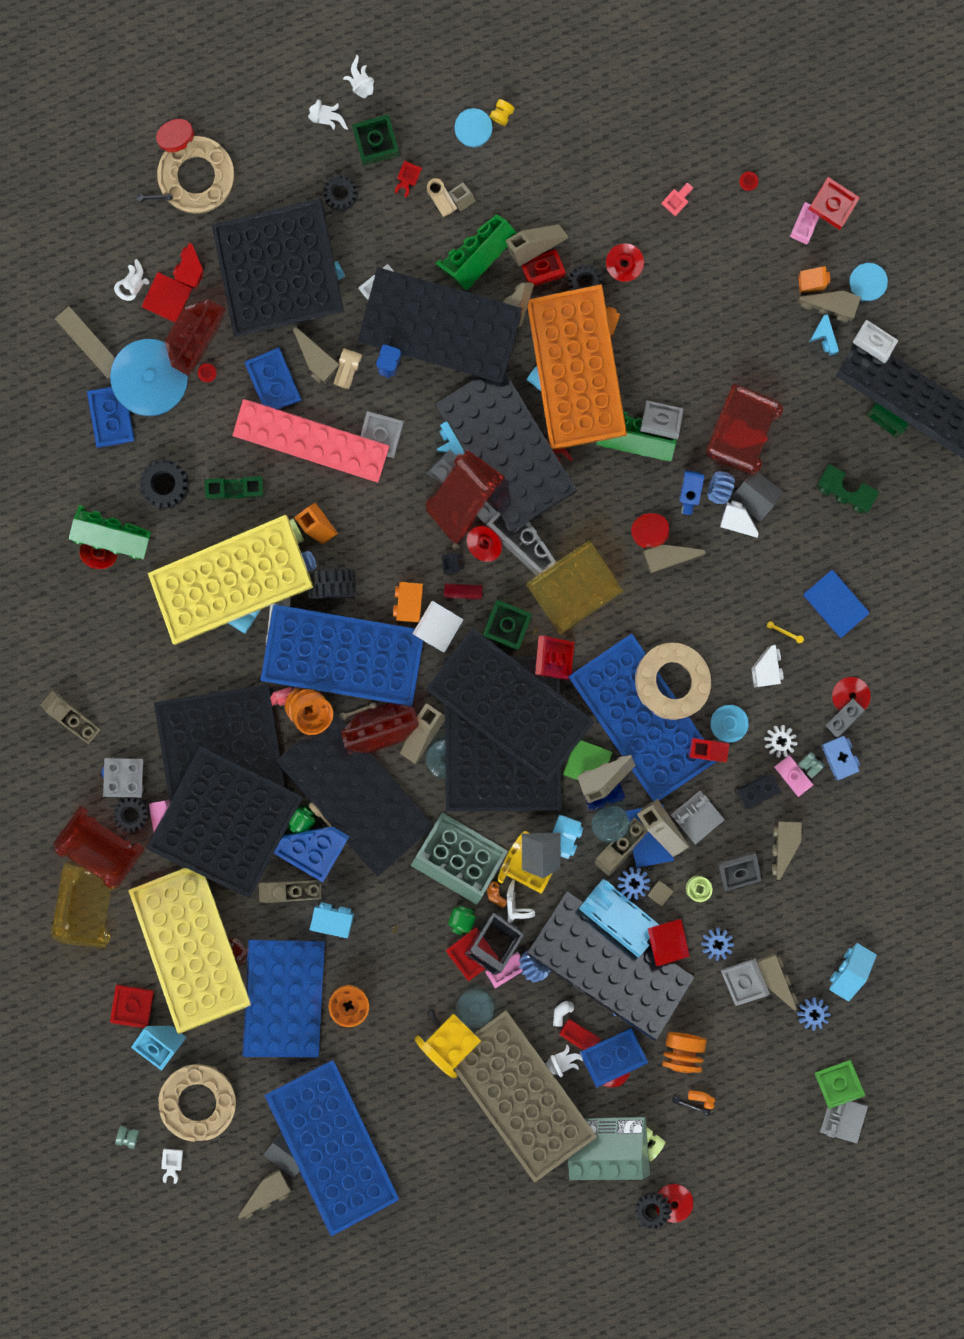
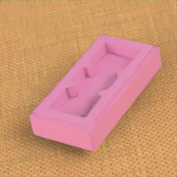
[790,202,819,245]
[774,755,813,797]
[485,952,523,988]

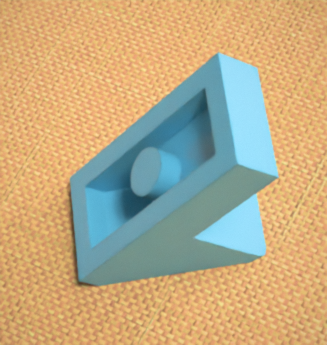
[809,315,839,356]
[437,421,466,458]

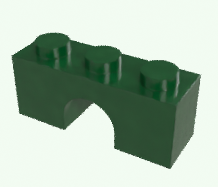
[816,464,879,514]
[204,476,265,500]

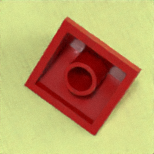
[521,249,565,287]

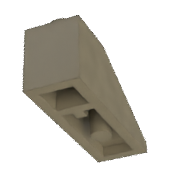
[293,327,339,384]
[643,545,706,574]

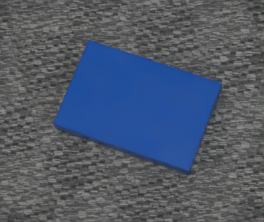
[244,347,302,410]
[87,387,135,448]
[803,570,869,638]
[625,804,674,868]
[580,1028,649,1088]

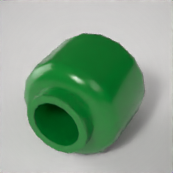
[288,806,316,833]
[448,905,476,935]

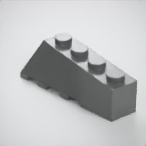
[425,449,498,523]

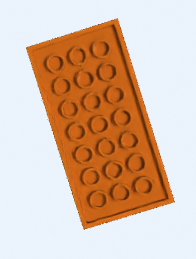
[528,285,627,450]

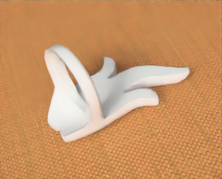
[343,55,374,98]
[308,99,348,130]
[114,259,149,301]
[507,879,535,924]
[546,1045,583,1077]

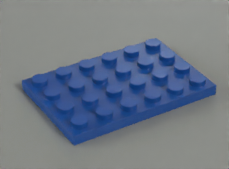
[242,940,325,1057]

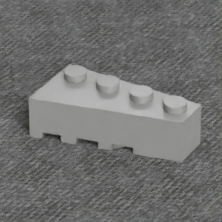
[486,511,556,580]

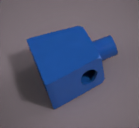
[679,470,705,515]

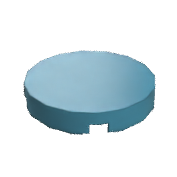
[454,108,493,148]
[849,263,888,301]
[710,705,749,743]

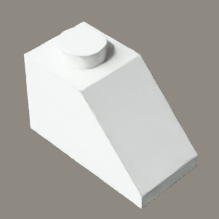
[720,501,758,537]

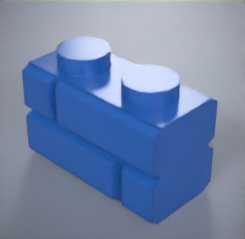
[376,345,402,378]

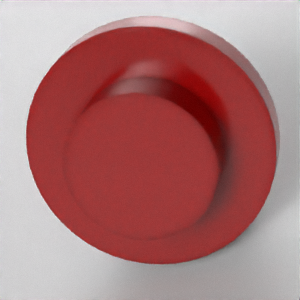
[739,172,758,191]
[197,363,217,383]

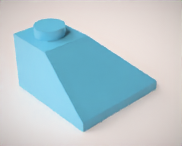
[131,1026,187,1071]

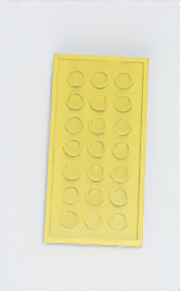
[148,515,313,645]
[128,868,251,1034]

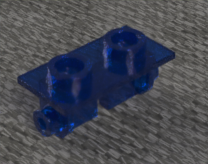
[584,782,626,811]

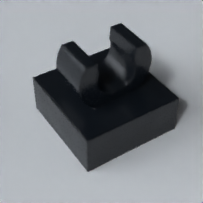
[441,553,465,574]

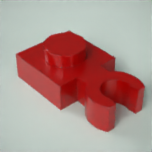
[395,161,422,198]

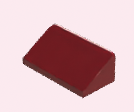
[444,584,483,600]

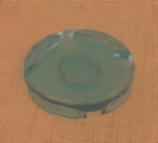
[591,806,630,842]
[456,989,494,1028]

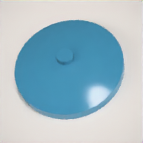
[110,339,188,416]

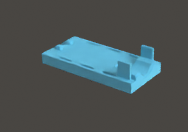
[579,879,659,958]

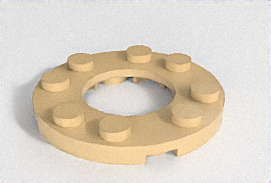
[157,136,234,214]
[635,643,711,720]
[158,1064,236,1142]

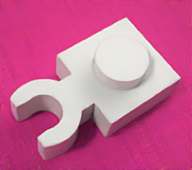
[161,1148,183,1184]

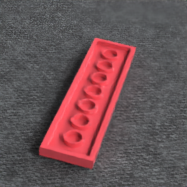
[233,399,390,482]

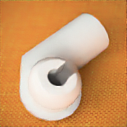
[553,1001,574,1027]

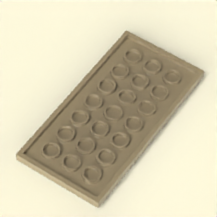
[454,1010,598,1183]

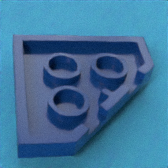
[274,827,350,882]

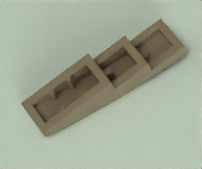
[54,306,115,378]

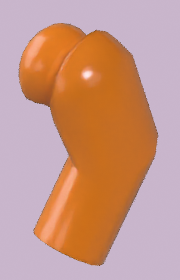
[487,881,507,909]
[688,1090,716,1109]

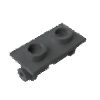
[826,699,865,738]

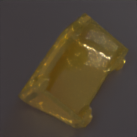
[51,863,120,949]

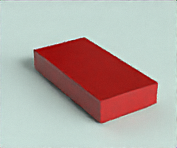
[559,1018,601,1050]

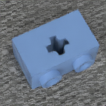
[821,736,860,780]

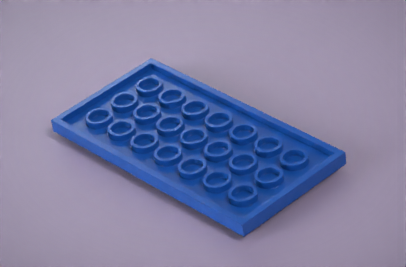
[260,604,423,706]
[568,634,717,801]
[264,1060,399,1236]

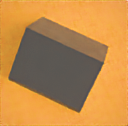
[730,469,784,522]
[522,833,561,878]
[717,852,762,891]
[263,1131,299,1178]

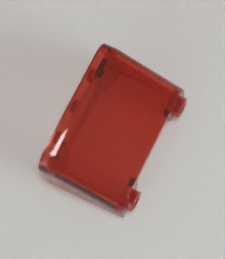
[707,383,783,476]
[425,450,505,545]
[53,806,145,889]

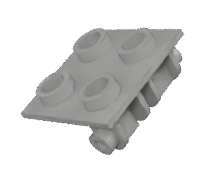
[103,758,144,798]
[671,791,724,844]
[820,1101,868,1143]

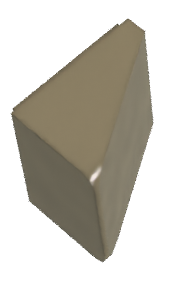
[448,182,476,212]
[647,880,674,906]

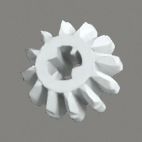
[764,725,797,758]

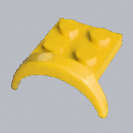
[498,831,553,894]
[415,1013,481,1079]

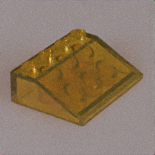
[526,540,623,635]

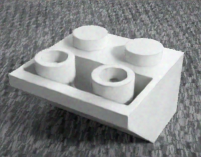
[751,645,783,687]

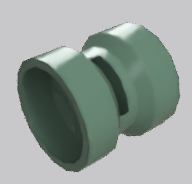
[798,751,825,778]
[115,1126,139,1149]

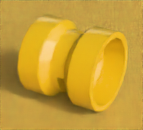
[489,99,515,126]

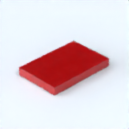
[535,636,575,680]

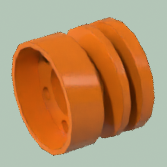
[285,687,333,735]
[328,985,369,1027]
[662,1032,707,1073]

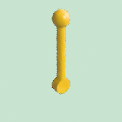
[767,621,804,643]

